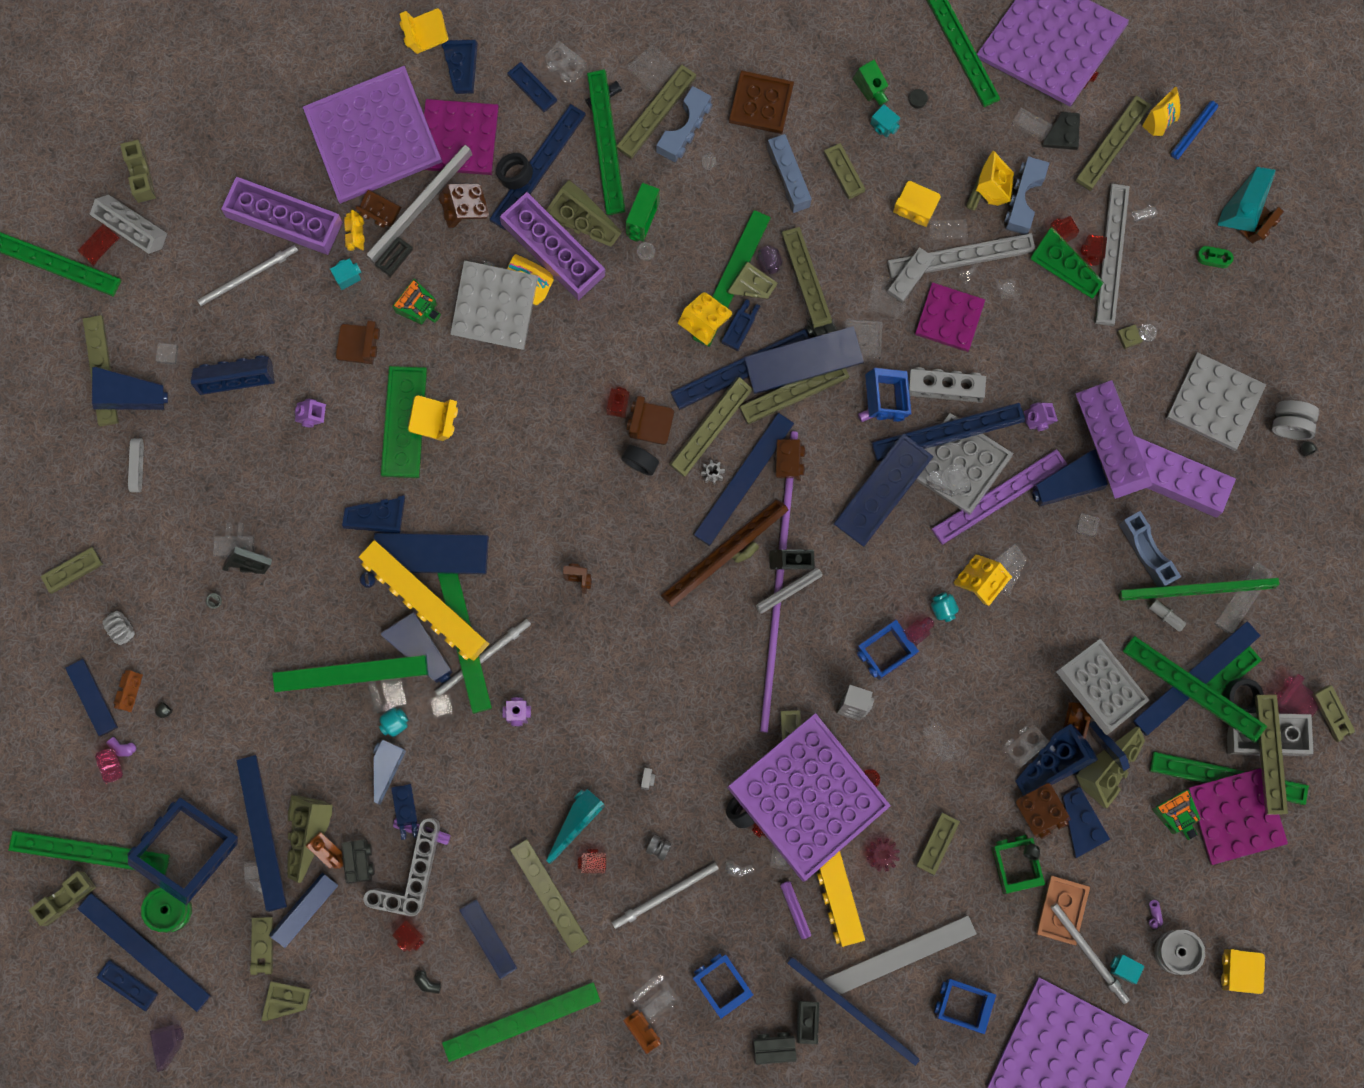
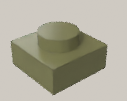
[1117,325,1143,349]

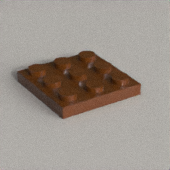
[729,70,794,134]

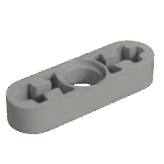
[128,438,144,492]

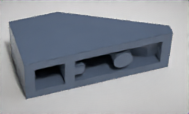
[373,740,406,805]

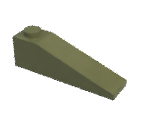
[546,180,622,247]
[1077,727,1145,809]
[288,795,333,883]

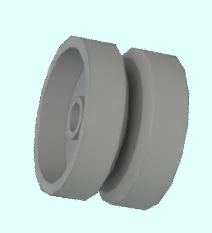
[1272,400,1319,440]
[1154,930,1205,975]

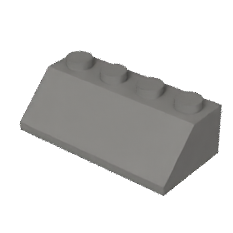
[1227,713,1313,756]

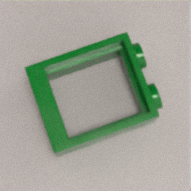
[626,183,660,242]
[991,835,1045,894]

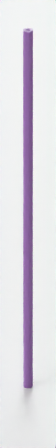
[760,431,798,733]

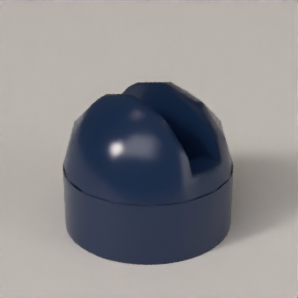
[360,572,376,588]

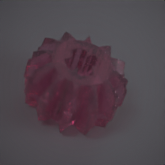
[95,748,123,783]
[866,838,900,872]

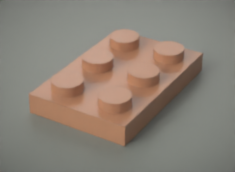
[1036,876,1090,946]

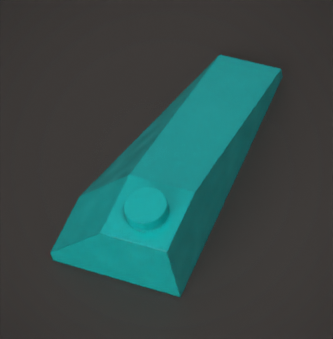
[1218,167,1276,232]
[546,789,605,864]

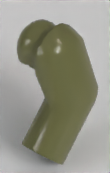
[732,542,759,563]

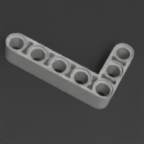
[363,818,440,916]

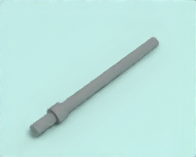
[197,244,298,306]
[435,619,531,697]
[611,862,719,929]
[1050,903,1130,1004]

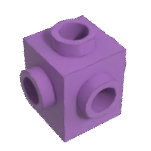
[295,399,326,427]
[1024,402,1058,431]
[503,697,531,726]

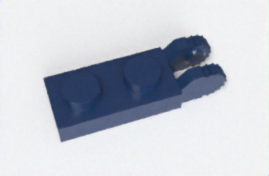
[722,299,760,351]
[391,784,418,840]

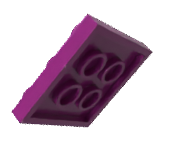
[915,283,985,352]

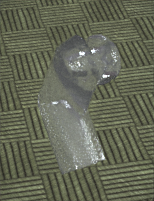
[725,860,754,878]

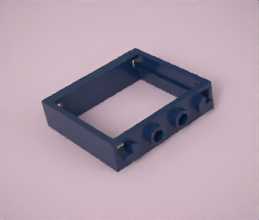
[127,798,238,906]

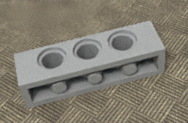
[90,195,168,254]
[908,367,986,403]
[837,685,875,721]

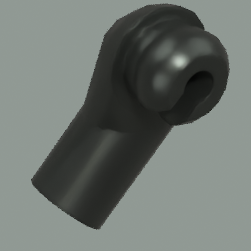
[414,970,441,994]

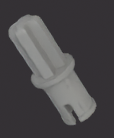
[1149,600,1186,631]

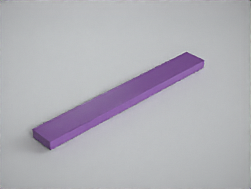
[931,449,1068,545]

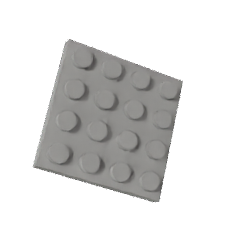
[450,260,538,350]
[1166,352,1266,451]
[916,413,1014,515]
[1057,639,1149,735]

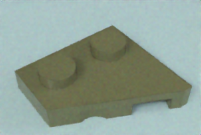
[727,262,778,299]
[261,981,311,1021]

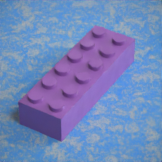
[221,177,343,255]
[500,192,605,301]
[1076,380,1152,499]
[1134,436,1236,518]

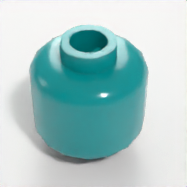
[930,592,959,622]
[379,708,409,737]

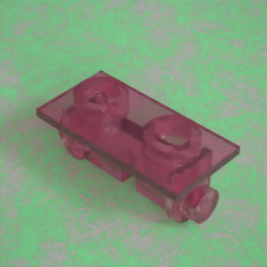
[903,617,934,646]

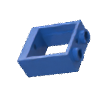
[865,368,911,422]
[857,620,919,680]
[693,954,753,1019]
[934,979,996,1034]

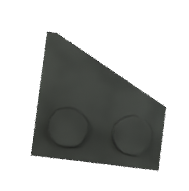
[1042,112,1080,150]
[222,547,272,574]

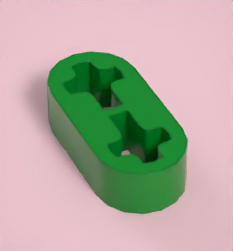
[1197,246,1234,268]

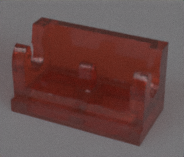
[78,224,120,266]

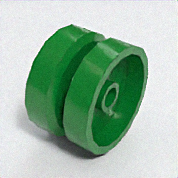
[141,888,192,933]

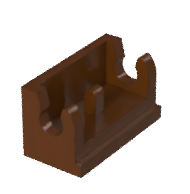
[1063,702,1091,739]

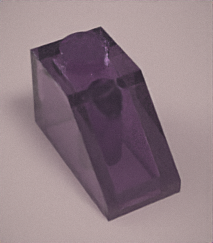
[150,1024,184,1072]

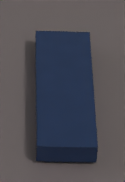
[507,62,557,113]
[1089,721,1130,771]
[96,960,158,1011]

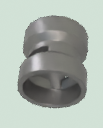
[646,835,672,861]

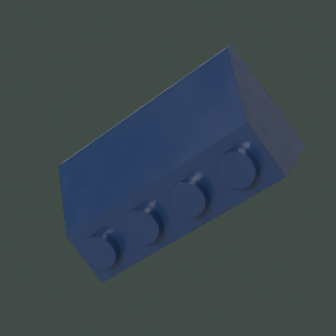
[191,355,275,395]

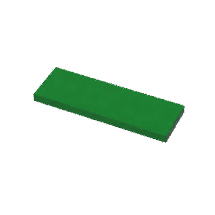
[381,366,427,478]

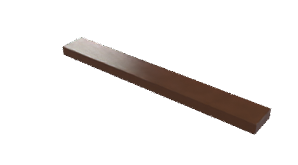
[661,500,789,607]

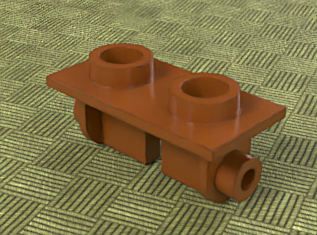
[113,670,143,712]
[306,832,343,869]
[623,1010,661,1054]

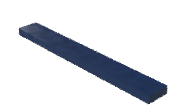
[490,104,586,230]
[671,329,810,410]
[872,403,1025,462]
[694,413,794,546]
[1133,621,1261,736]
[236,755,287,912]
[77,893,212,1012]
[785,956,920,1066]

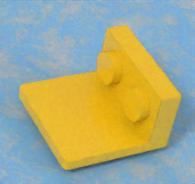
[954,554,1012,606]

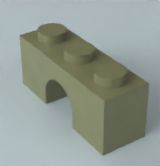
[120,140,156,203]
[29,871,97,926]

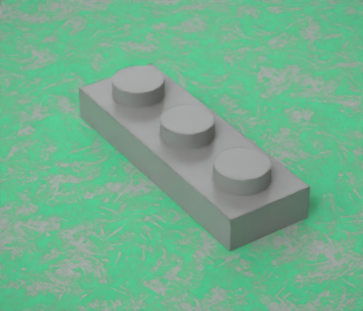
[887,247,935,303]

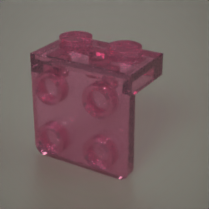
[1275,674,1319,717]

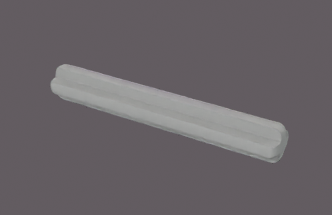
[756,568,822,614]

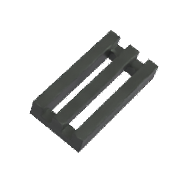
[375,237,413,277]

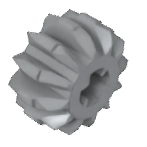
[103,611,135,645]

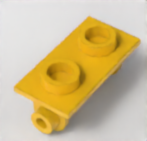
[344,210,365,251]

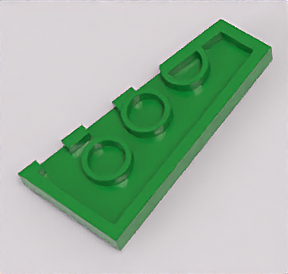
[1030,227,1104,299]

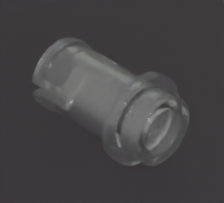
[1132,205,1157,223]

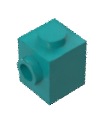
[870,104,900,138]
[330,258,362,290]
[1110,954,1144,984]

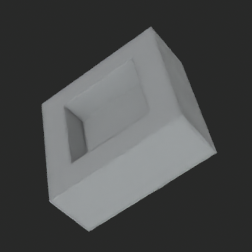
[641,768,655,790]

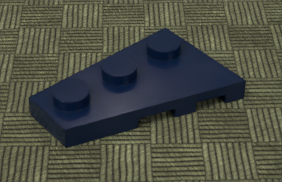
[442,40,478,94]
[342,495,405,533]
[1062,787,1110,858]

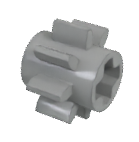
[701,460,725,485]

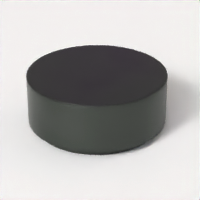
[909,89,928,109]

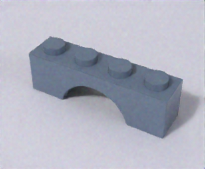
[656,86,713,163]
[767,134,812,213]
[1004,156,1049,234]
[1119,511,1181,587]

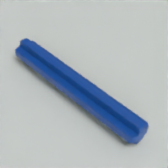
[1170,101,1219,160]

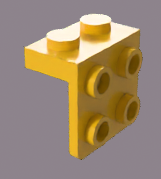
[400,8,448,54]
[893,181,941,227]
[678,292,732,345]
[408,396,458,441]
[1221,949,1265,994]

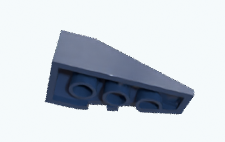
[1016,724,1098,796]

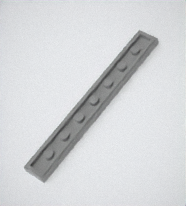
[367,145,472,264]
[1095,184,1130,326]
[887,233,1036,280]
[822,916,976,999]

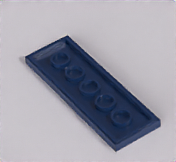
[744,326,864,394]
[834,433,934,547]
[372,533,489,575]

